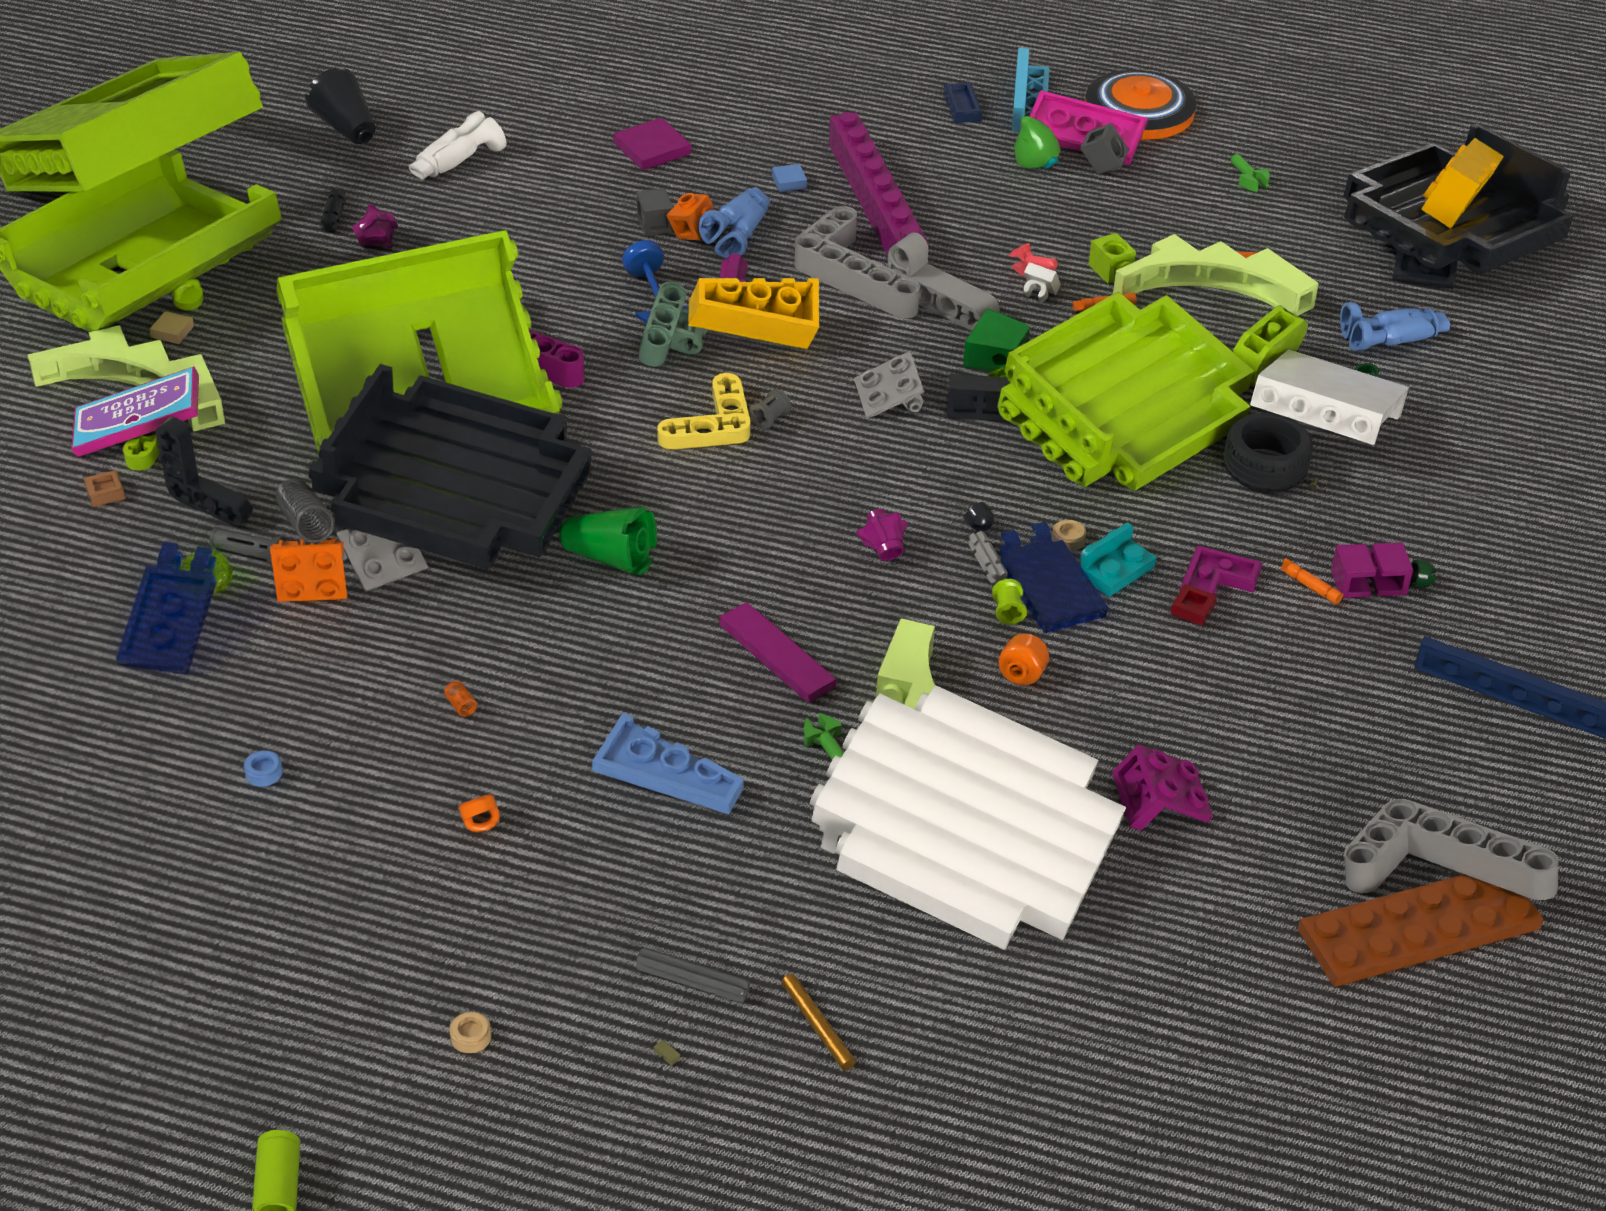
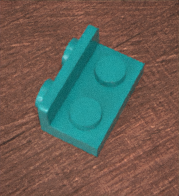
[1079,522,1157,597]

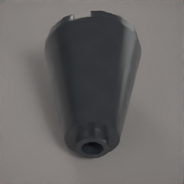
[305,68,376,144]

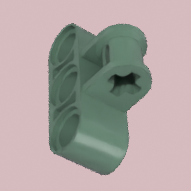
[638,281,708,367]

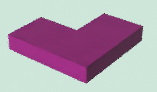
[1179,546,1263,595]

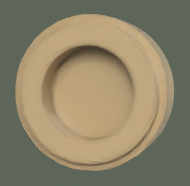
[1052,520,1086,551]
[450,1012,491,1053]

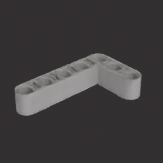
[794,206,920,319]
[1344,799,1559,900]

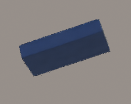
[943,82,982,123]

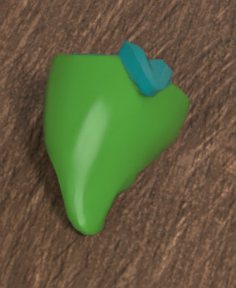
[1014,116,1061,169]

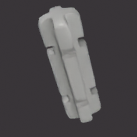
[969,531,1008,585]

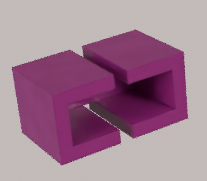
[1331,542,1413,598]

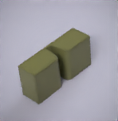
[654,1040,680,1066]

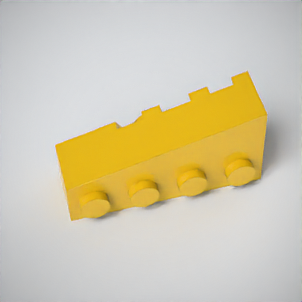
[1421,138,1504,228]

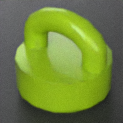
[172,278,203,310]

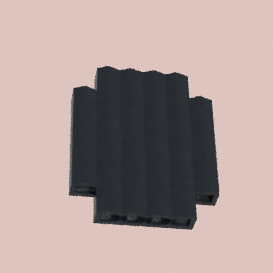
[1343,123,1574,273]
[309,364,592,569]

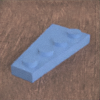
[592,712,744,814]

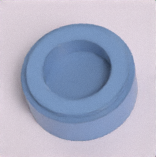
[244,751,283,787]

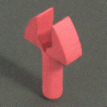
[1009,243,1058,277]

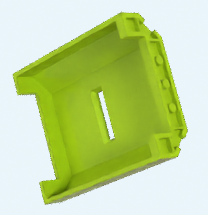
[0,149,282,332]
[276,230,562,453]

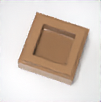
[83,470,126,507]

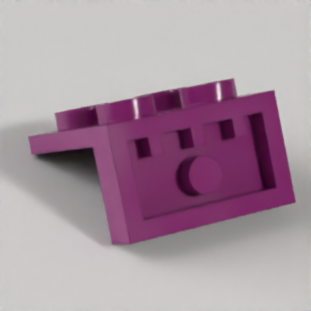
[1112,744,1213,831]

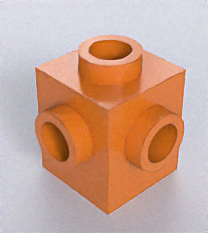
[666,193,715,240]

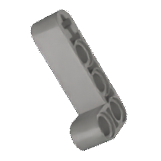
[888,232,1000,331]

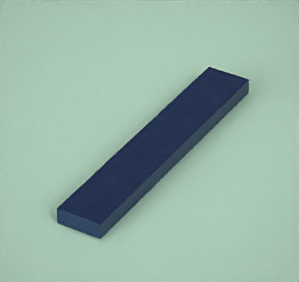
[1414,636,1606,739]

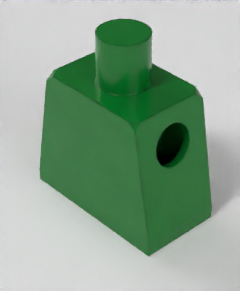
[963,309,1030,374]

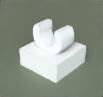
[1024,262,1061,302]

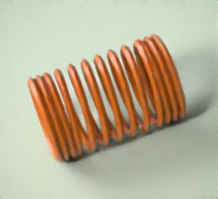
[444,681,477,717]

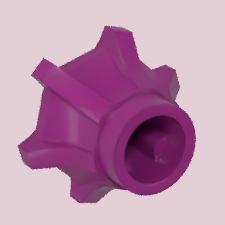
[352,203,399,248]
[856,509,908,561]

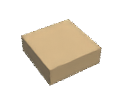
[150,311,194,344]

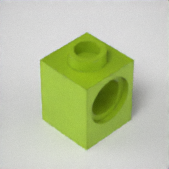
[1088,233,1136,284]

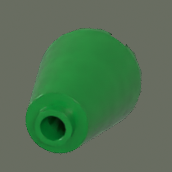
[558,506,657,575]

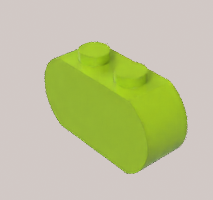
[1233,305,1308,385]

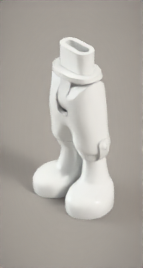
[409,111,507,179]

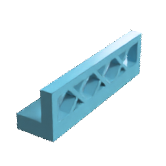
[1012,48,1049,132]

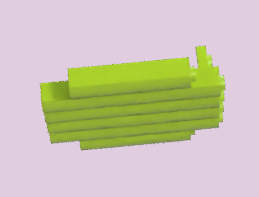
[997,291,1255,491]

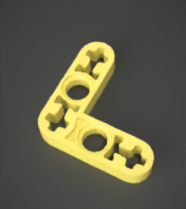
[657,373,750,450]

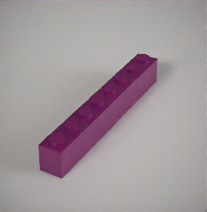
[829,112,928,256]

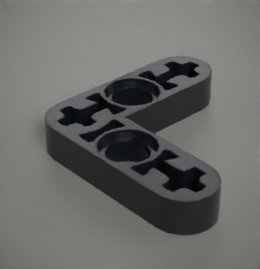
[156,417,253,527]

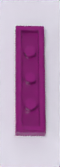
[719,602,836,703]

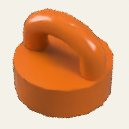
[458,793,500,833]

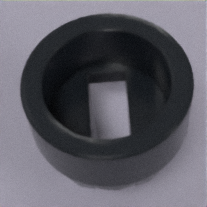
[964,502,994,531]

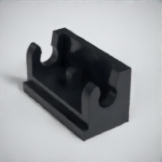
[947,374,1010,421]

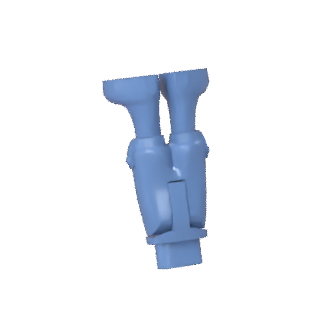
[699,187,770,258]
[1340,302,1450,351]

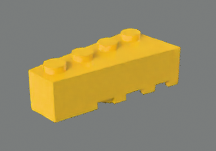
[688,278,819,349]

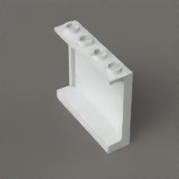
[1250,349,1409,445]

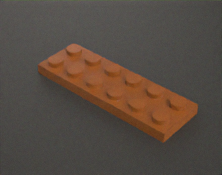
[1298,874,1544,987]

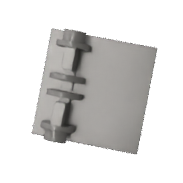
[854,351,925,419]
[336,528,428,592]

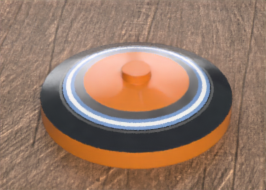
[1085,70,1196,140]

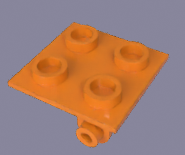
[270,538,348,602]

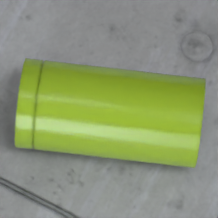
[252,1130,301,1211]

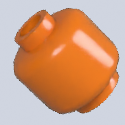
[998,633,1050,686]

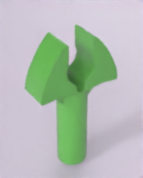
[1231,154,1269,192]
[804,713,844,760]

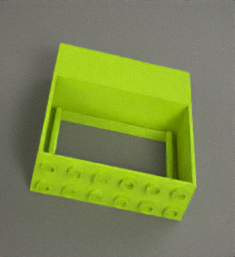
[0,52,263,192]

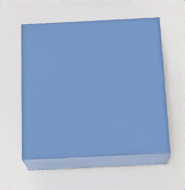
[772,164,807,192]

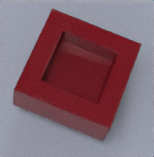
[1170,584,1217,626]

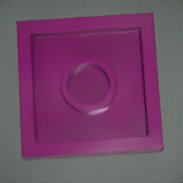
[613,117,691,170]

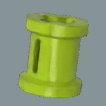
[992,579,1027,625]

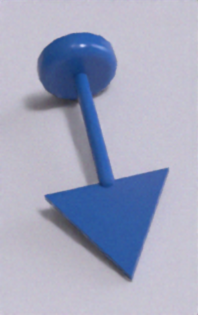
[622,240,689,324]

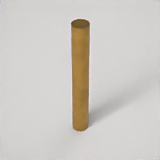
[781,974,856,1071]

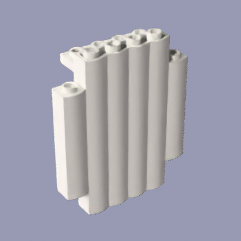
[810,685,1126,950]

